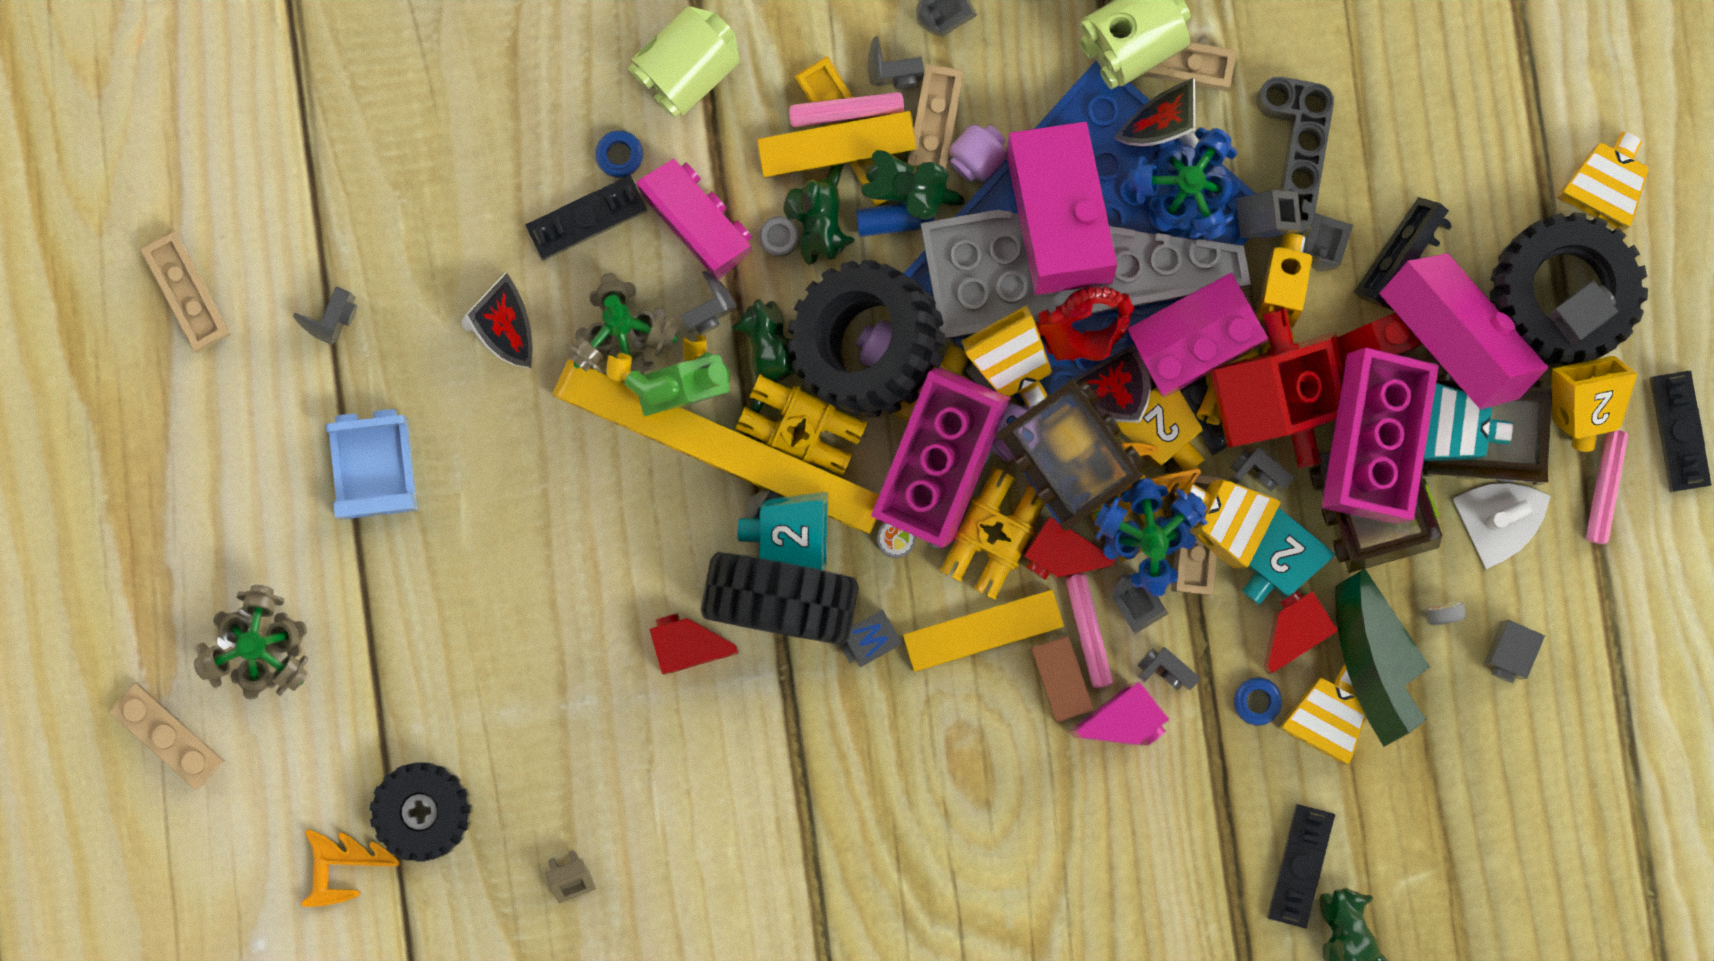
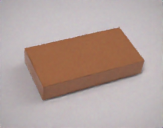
[1031,636,1094,723]

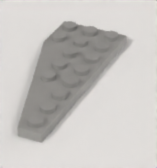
[920,210,1251,340]

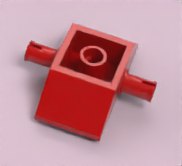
[1210,308,1345,468]

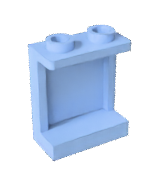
[325,409,418,520]

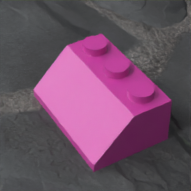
[636,159,752,280]
[1127,272,1269,398]
[1069,681,1169,746]

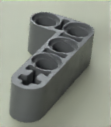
[1256,77,1334,235]

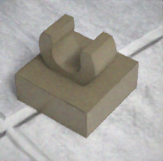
[545,850,596,903]

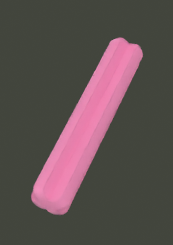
[789,92,904,127]
[1586,430,1628,544]
[1065,573,1113,689]

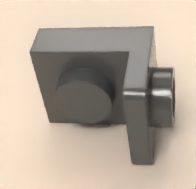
[1230,447,1295,492]
[1137,647,1201,691]

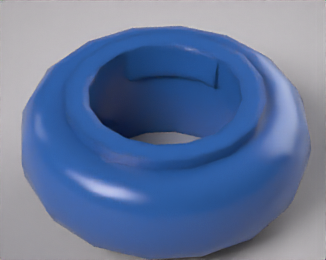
[595,130,643,178]
[1234,677,1282,726]

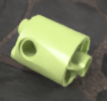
[1079,0,1191,89]
[627,6,740,118]

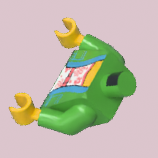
[606,334,730,416]

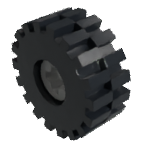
[369,762,473,862]

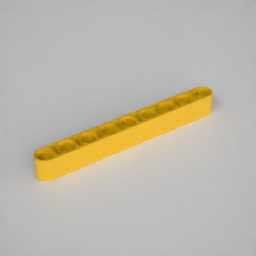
[552,359,879,534]

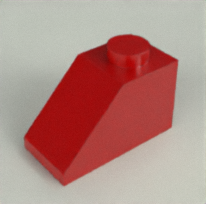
[1337,313,1422,369]
[1023,516,1116,580]
[1263,590,1338,674]
[649,613,739,675]

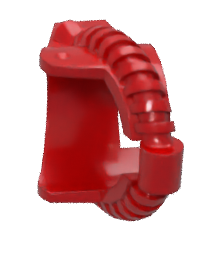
[1036,286,1134,361]

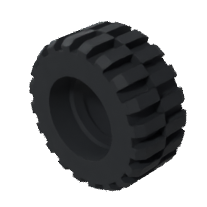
[1489,212,1648,366]
[787,260,945,417]
[701,552,859,645]

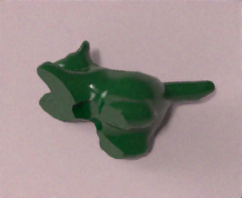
[861,150,965,220]
[783,164,855,265]
[732,299,797,413]
[1320,888,1388,961]

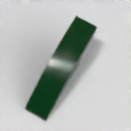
[1335,569,1430,747]

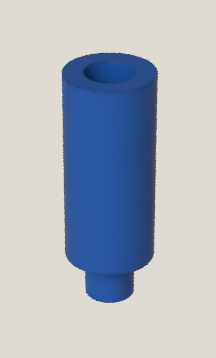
[856,204,935,237]

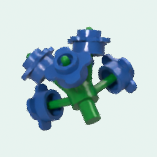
[1128,127,1241,240]
[1093,479,1207,597]

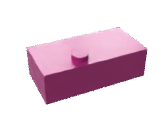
[1006,122,1117,295]
[1379,253,1549,409]
[1321,348,1439,524]
[871,367,1011,548]

